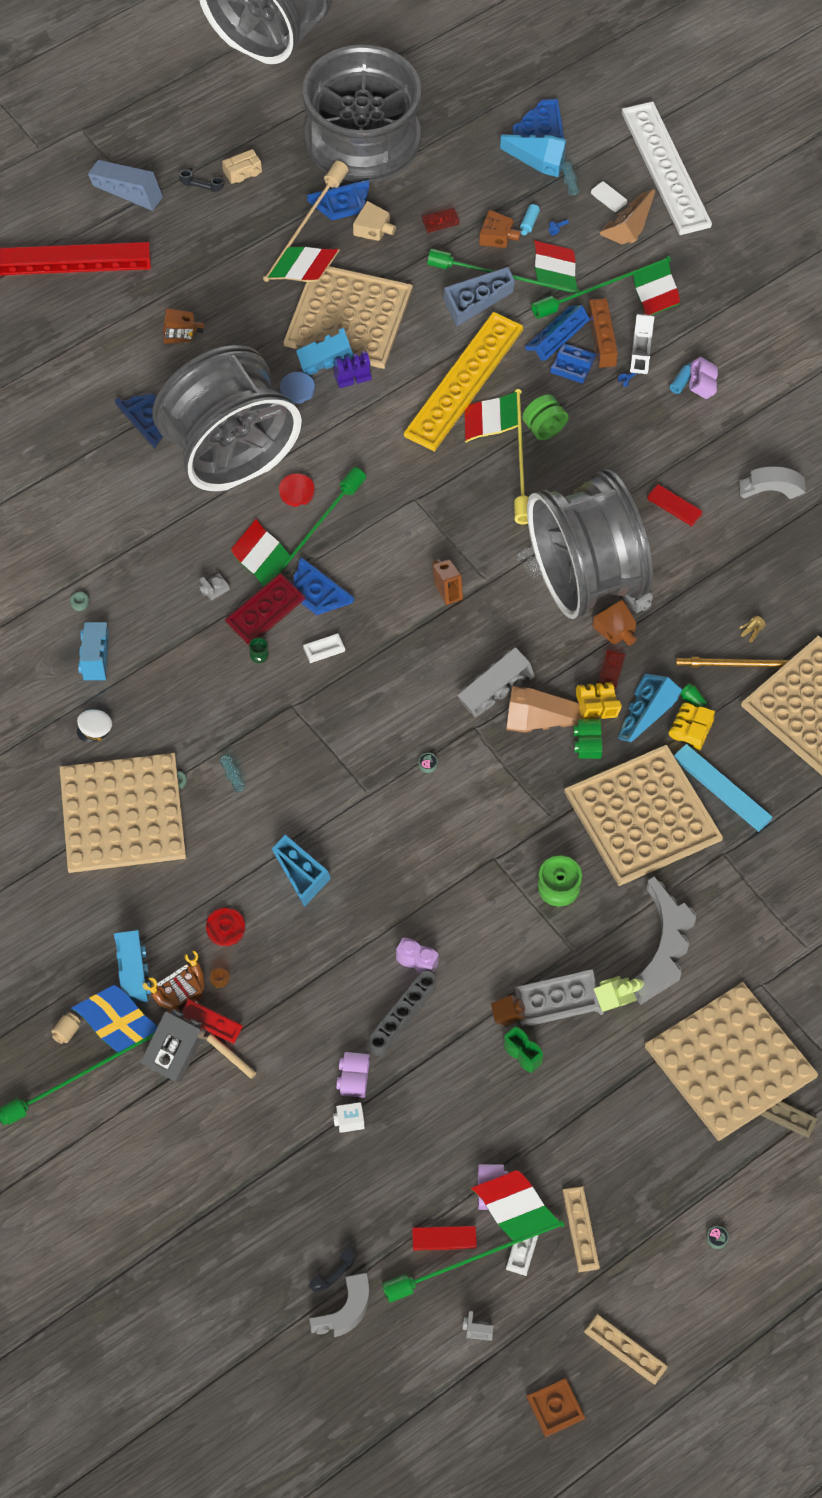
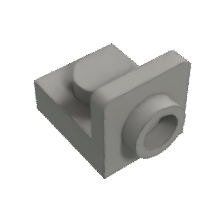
[199,573,230,601]
[623,593,653,613]
[463,1311,494,1341]

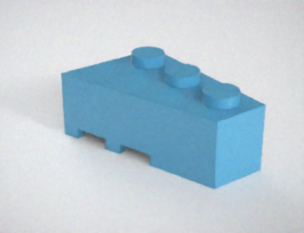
[296,328,353,375]
[79,622,109,680]
[272,835,331,907]
[114,930,151,1003]

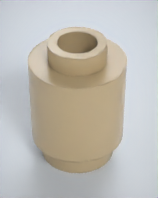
[51,1012,81,1044]

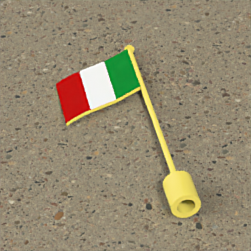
[465,389,529,524]

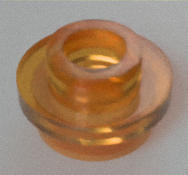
[209,968,230,988]

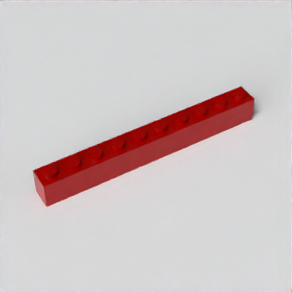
[0,242,151,275]

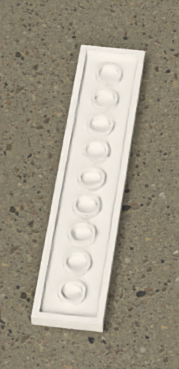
[622,102,712,235]

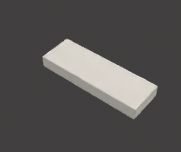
[506,1235,539,1276]

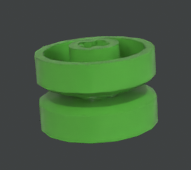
[522,394,569,440]
[537,856,582,907]

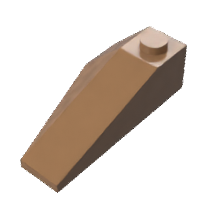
[599,189,655,244]
[506,686,582,732]

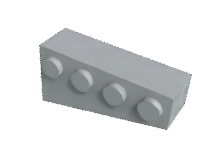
[457,647,535,717]

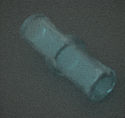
[561,162,579,196]
[219,755,246,793]

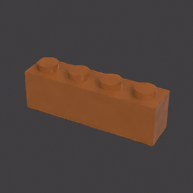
[588,298,618,368]

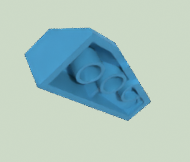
[500,135,566,177]

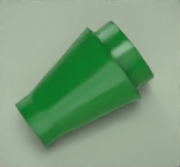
[680,683,708,708]

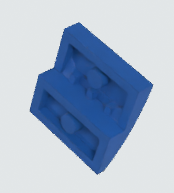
[550,343,596,384]

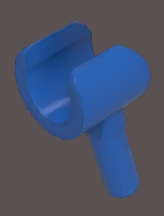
[548,219,569,235]
[618,372,637,387]

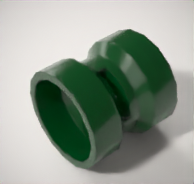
[249,638,269,663]

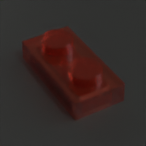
[422,208,459,233]
[598,650,625,689]

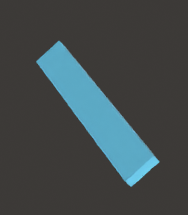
[674,744,772,832]

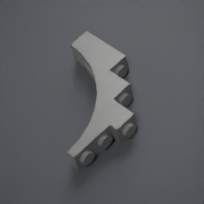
[634,877,696,1005]

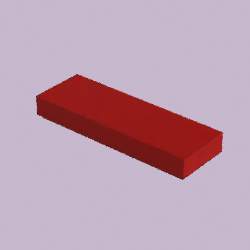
[647,484,703,527]
[182,999,243,1044]
[412,1226,477,1251]

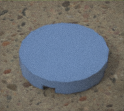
[280,372,315,404]

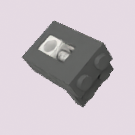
[140,1009,208,1082]

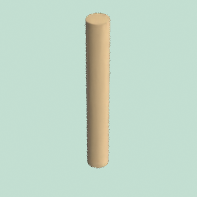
[207,1034,256,1079]

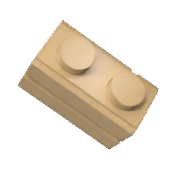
[222,149,262,184]

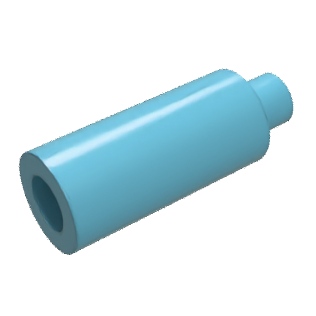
[520,204,540,235]

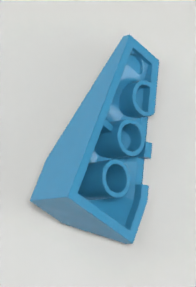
[618,673,682,742]

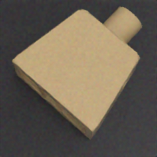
[353,201,396,241]

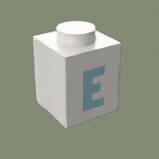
[333,1102,364,1133]

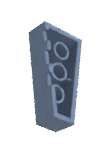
[88,160,163,211]
[443,267,515,327]

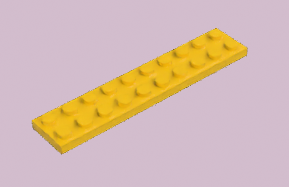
[404,312,523,452]

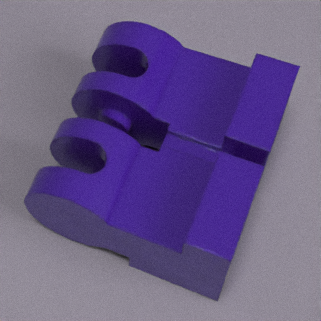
[334,351,372,388]

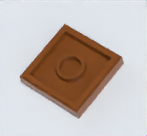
[526,1378,585,1437]

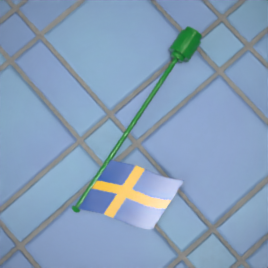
[0,985,158,1126]

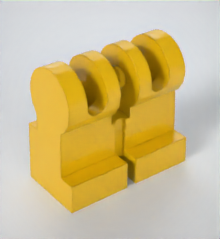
[576,682,622,719]
[669,703,715,750]

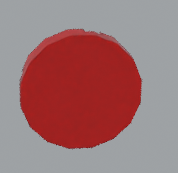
[279,474,315,507]
[206,908,245,946]

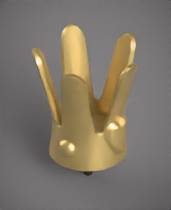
[739,616,766,643]

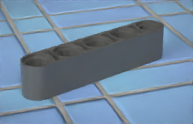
[369,971,436,1056]

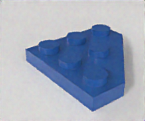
[512,99,564,139]

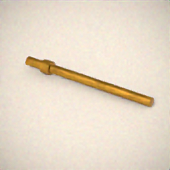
[676,656,789,668]

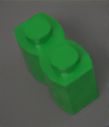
[573,719,602,759]
[503,1027,543,1073]

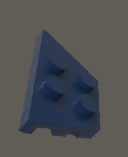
[115,393,163,448]

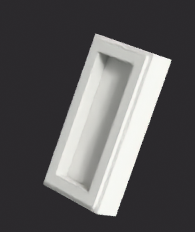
[591,181,627,212]
[303,633,345,663]

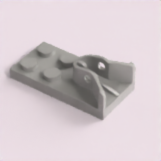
[515,969,604,1027]

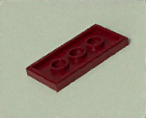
[225,573,305,646]

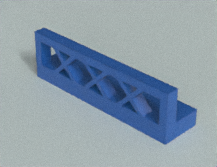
[524,305,590,361]

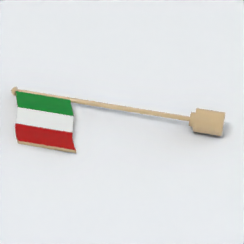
[263,161,349,282]

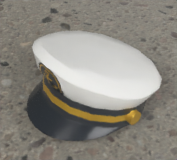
[77,709,112,742]

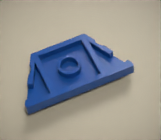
[307,180,369,220]
[292,558,354,615]

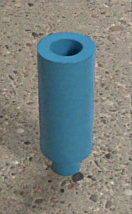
[670,363,692,394]

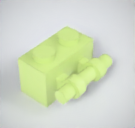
[594,976,644,1012]

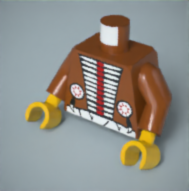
[143,951,205,1012]

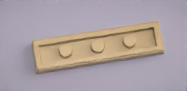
[562,1186,600,1272]
[584,1314,668,1385]

